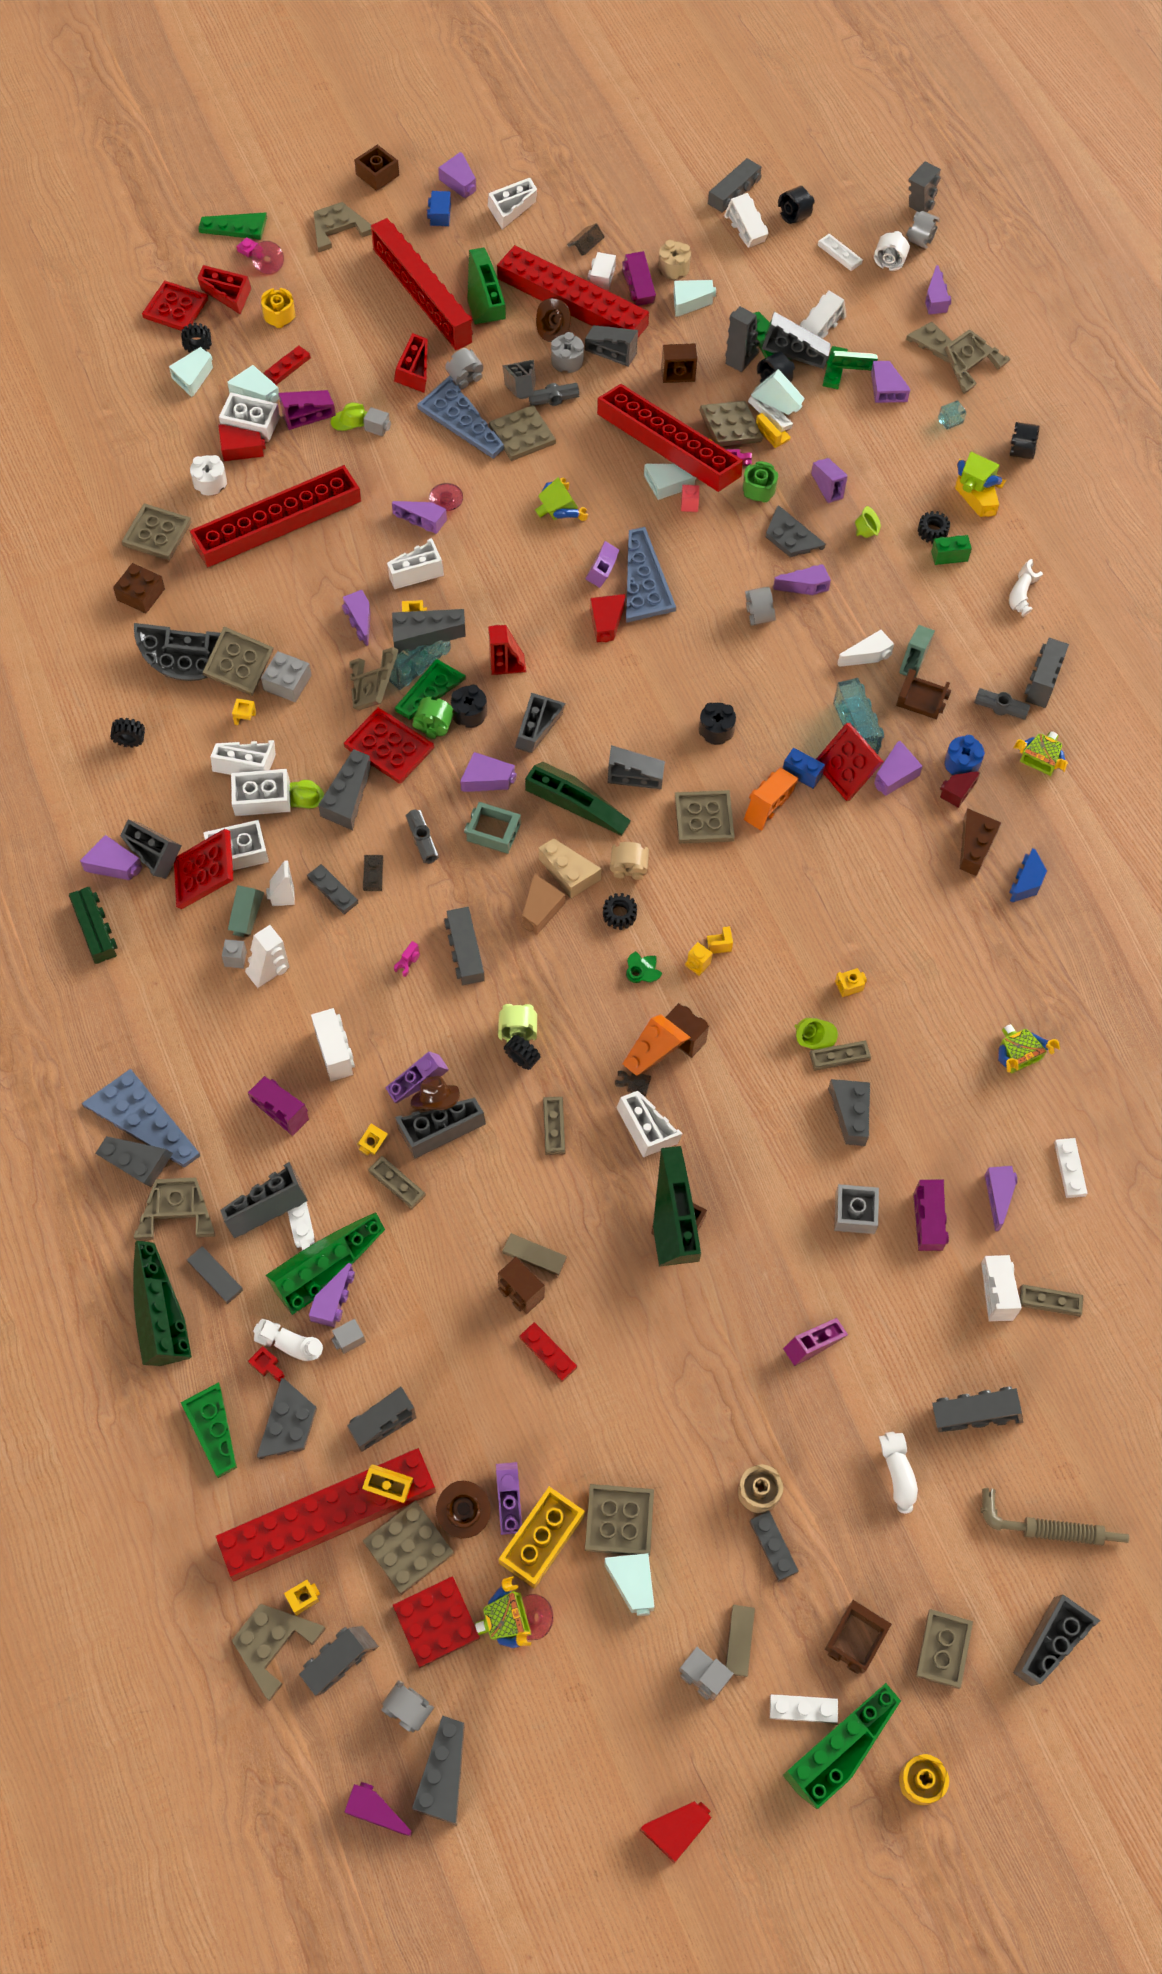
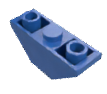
[1009,848,1047,902]

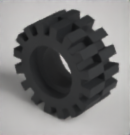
[181,323,212,353]
[918,511,950,544]
[110,718,145,748]
[603,893,637,930]
[503,1035,541,1070]

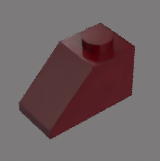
[940,771,980,808]

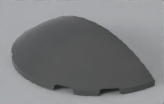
[134,623,221,681]

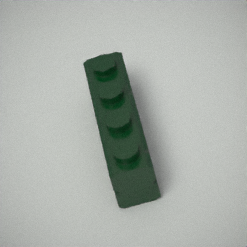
[69,887,118,964]

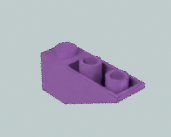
[925,265,951,314]
[392,501,447,534]
[585,541,619,588]
[773,564,831,595]
[342,590,370,646]
[385,1052,449,1103]
[309,1263,355,1327]
[496,1462,522,1535]

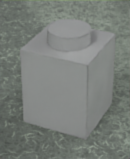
[364,407,391,436]
[222,939,247,969]
[331,1319,366,1354]

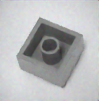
[261,651,312,702]
[834,1184,879,1234]

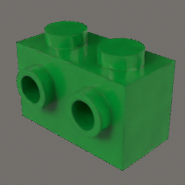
[931,535,972,565]

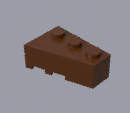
[960,808,1001,876]

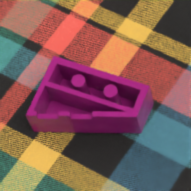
[248,1076,309,1136]

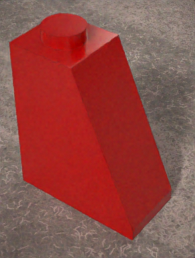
[218,424,266,461]
[590,594,625,642]
[640,1801,712,1863]

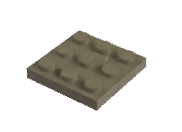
[699,401,763,446]
[489,405,556,461]
[122,503,192,561]
[203,627,274,696]
[675,790,735,844]
[585,1484,654,1556]
[363,1500,454,1595]

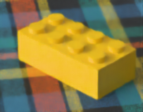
[499,1486,585,1589]

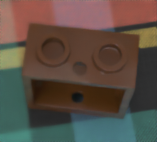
[825,1600,892,1674]

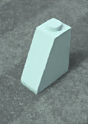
[673,280,716,317]
[169,347,213,397]
[227,365,279,403]
[751,369,805,415]
[644,464,697,500]
[604,1553,654,1616]

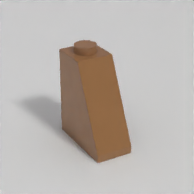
[522,874,565,935]

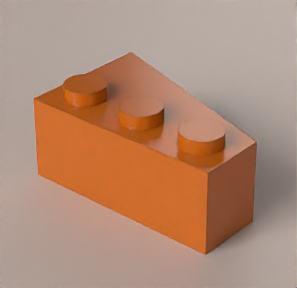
[743,767,799,831]
[622,1014,691,1076]

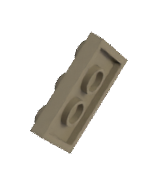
[915,1609,973,1689]

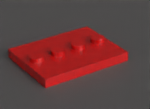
[344,707,434,784]
[174,829,234,909]

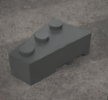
[585,325,638,367]
[347,1386,416,1452]

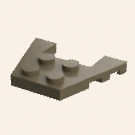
[314,202,372,252]
[944,329,1010,394]
[349,647,398,710]
[134,1177,215,1240]
[232,1604,326,1701]

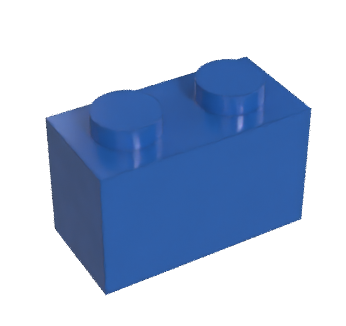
[427,191,451,226]
[783,748,825,789]

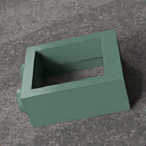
[464,802,521,854]

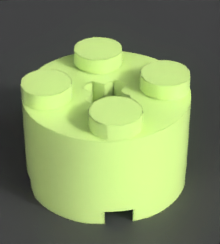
[498,1004,537,1042]

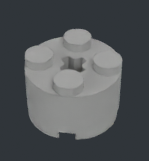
[906,211,940,249]
[551,332,584,373]
[445,348,484,389]
[745,587,776,626]
[381,1680,435,1733]

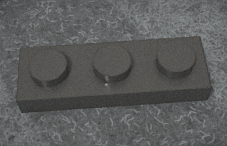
[307,864,358,914]
[749,1511,799,1582]

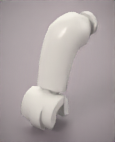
[1009,559,1043,617]
[253,1319,323,1361]
[879,1432,918,1514]

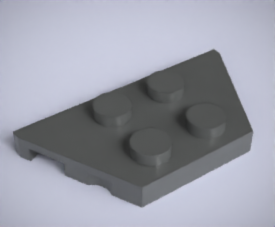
[766,505,826,557]
[257,1378,317,1459]

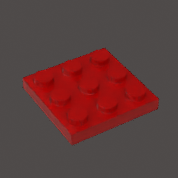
[142,280,208,331]
[816,723,884,801]
[393,1576,480,1668]

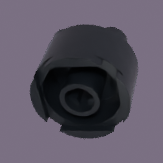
[778,186,815,224]
[757,351,795,383]
[1010,422,1040,459]
[451,684,487,728]
[699,703,736,745]

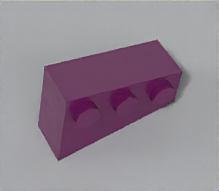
[622,251,656,306]
[278,390,336,430]
[913,1179,949,1251]

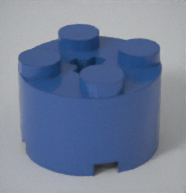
[945,735,985,775]

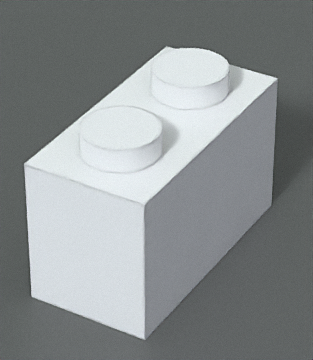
[588,252,616,290]

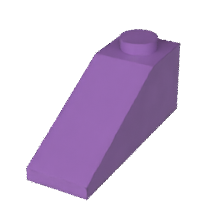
[985,1166,1017,1231]

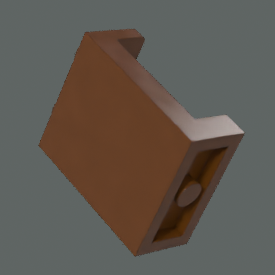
[896,669,951,720]

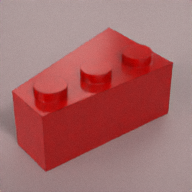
[197,265,251,314]

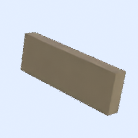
[809,1040,871,1071]
[543,1097,565,1155]
[368,1156,426,1209]
[502,1233,567,1276]
[1020,1284,1083,1317]
[726,1605,755,1677]

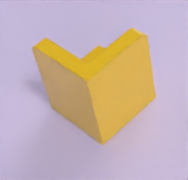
[232,698,256,725]
[707,926,733,954]

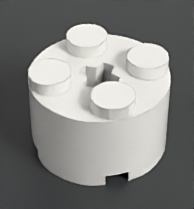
[874,231,910,271]
[190,455,227,496]

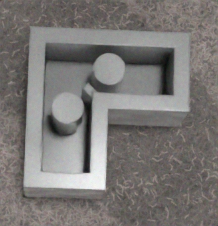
[679,1647,734,1701]

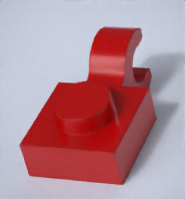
[248,1346,285,1383]

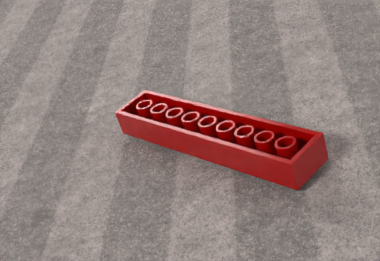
[371,218,473,350]
[497,245,649,337]
[597,384,743,492]
[189,465,361,568]
[215,1448,436,1582]

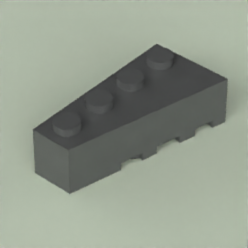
[725,306,759,372]
[220,1162,308,1238]

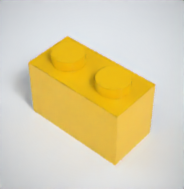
[362,1464,413,1503]

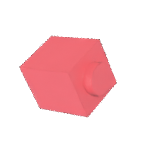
[681,485,699,512]

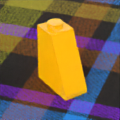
[955,475,999,517]

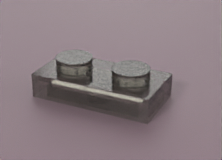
[363,855,384,891]

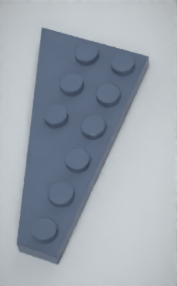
[417,376,504,459]
[626,527,676,623]
[81,1069,200,1168]

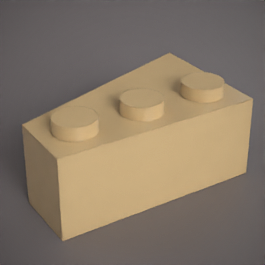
[539,839,602,898]

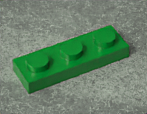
[822,346,848,389]
[827,351,878,371]

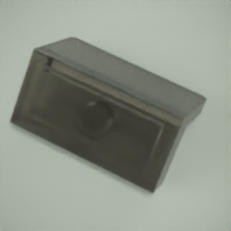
[567,223,605,256]

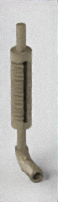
[981,1488,1129,1546]

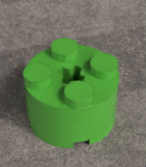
[743,461,778,502]
[412,697,454,739]

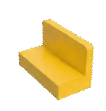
[756,413,791,448]

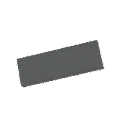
[187,1246,243,1304]

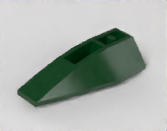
[525,762,631,836]
[653,1146,701,1267]
[133,1241,192,1366]

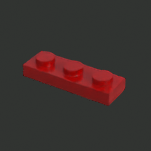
[263,345,311,385]
[519,1322,577,1382]

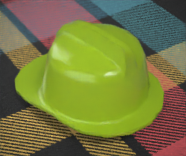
[331,402,367,431]
[855,506,881,538]
[290,780,324,809]
[794,1018,838,1050]

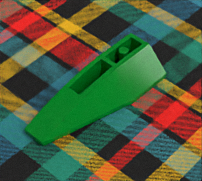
[467,247,506,324]
[266,1213,385,1315]
[783,1683,901,1809]

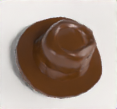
[536,298,571,342]
[410,1076,460,1110]
[436,1481,491,1539]

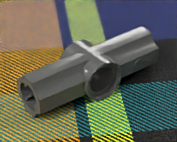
[528,383,580,406]
[974,688,1030,720]
[406,809,439,864]

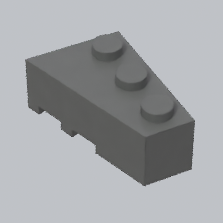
[908,161,941,212]
[502,360,536,399]
[515,693,566,753]
[608,745,665,789]
[120,819,182,879]
[828,1079,870,1146]
[95,1136,173,1187]
[299,1626,379,1696]

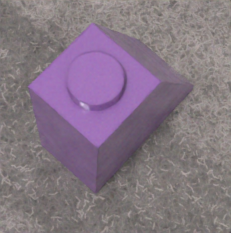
[438,152,476,199]
[871,361,910,403]
[811,458,848,503]
[874,741,922,796]
[460,752,517,792]
[80,835,142,880]

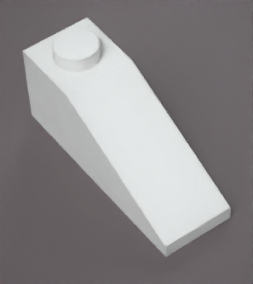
[838,630,894,667]
[266,861,295,906]

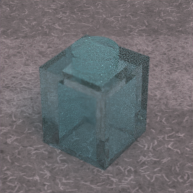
[938,400,966,430]

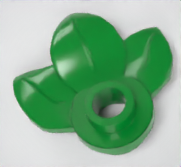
[626,951,662,983]

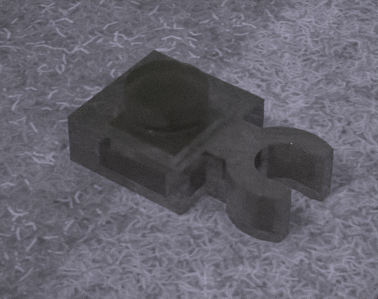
[615,1071,651,1096]

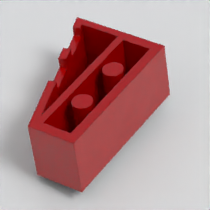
[394,333,428,393]
[488,625,527,675]

